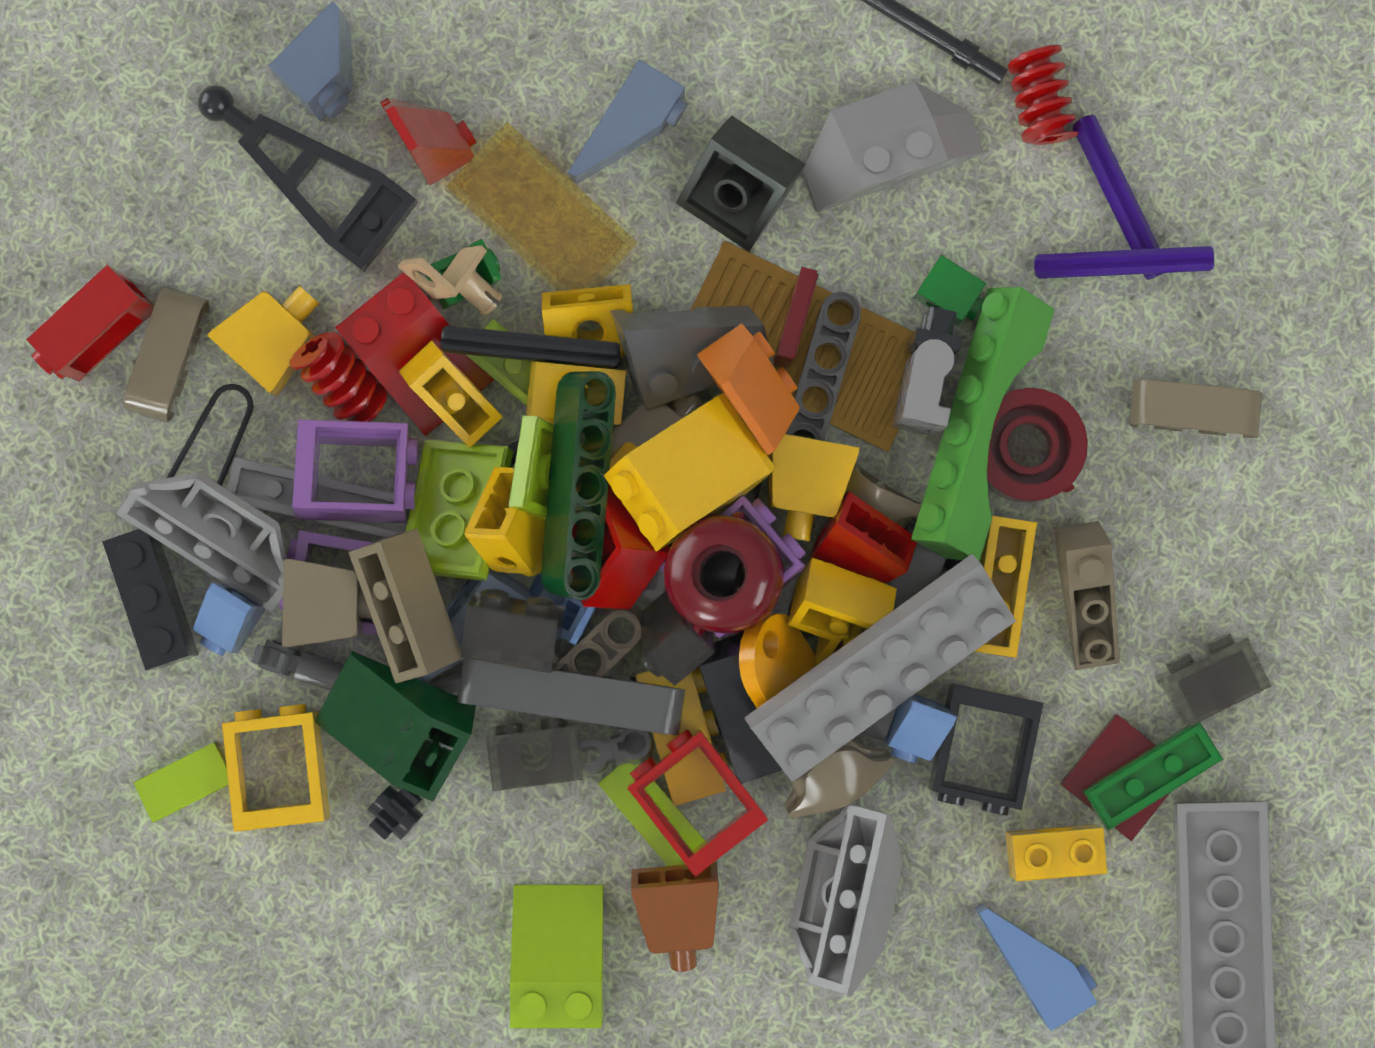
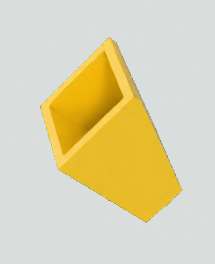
[604,393,776,552]

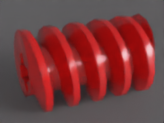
[1008,45,1079,145]
[289,332,387,422]

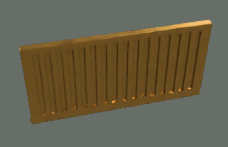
[690,240,913,452]

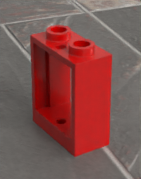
[26,264,154,382]
[627,729,769,877]

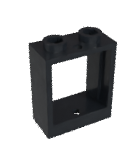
[928,683,1044,816]

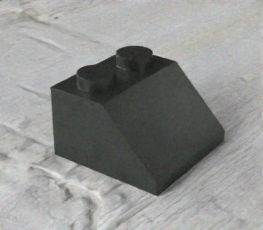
[676,115,806,252]

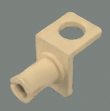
[398,245,502,316]

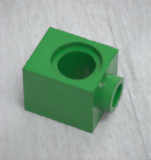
[913,255,987,326]

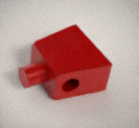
[808,492,917,584]

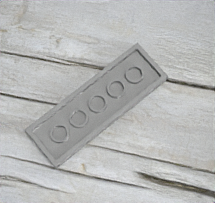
[744,554,1016,782]
[1174,800,1276,1048]

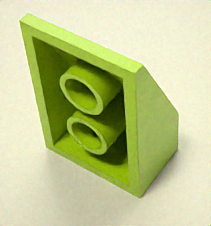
[510,884,604,1028]

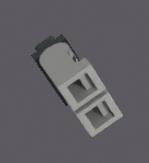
[892,307,962,436]

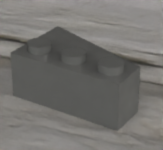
[611,306,774,410]

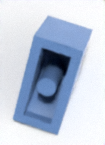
[192,582,265,656]
[884,694,957,763]

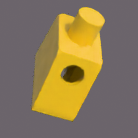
[207,285,319,397]
[767,434,860,541]
[464,467,545,577]

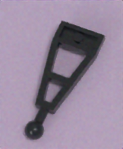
[198,85,418,272]

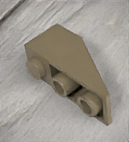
[1055,521,1120,670]

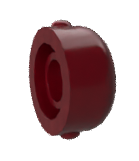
[987,388,1088,503]
[664,512,784,635]

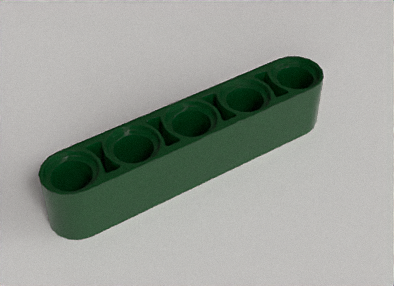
[541,371,616,600]

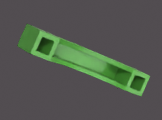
[911,287,1055,561]

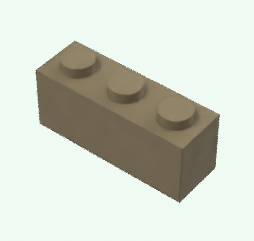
[349,528,463,683]

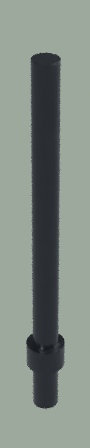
[861,0,1008,85]

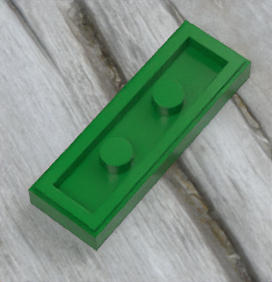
[1082,720,1224,831]

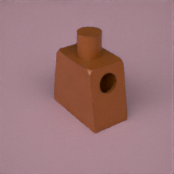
[631,862,719,972]

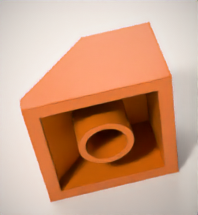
[696,323,800,455]

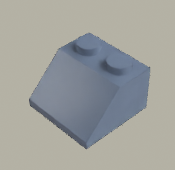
[268,1,352,122]

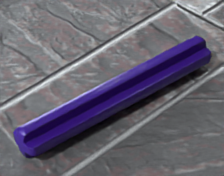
[1072,114,1164,280]
[1034,246,1215,279]

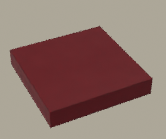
[773,267,819,369]
[1059,714,1171,841]

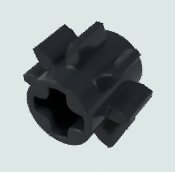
[367,785,423,840]

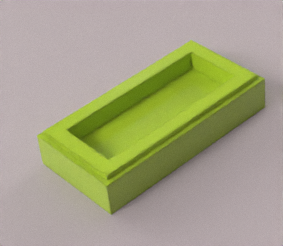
[133,742,229,823]

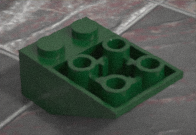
[315,650,476,802]

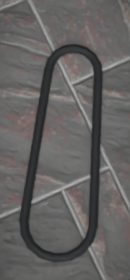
[166,384,254,486]

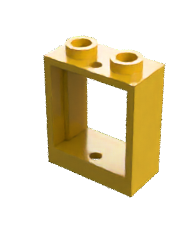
[222,704,330,832]

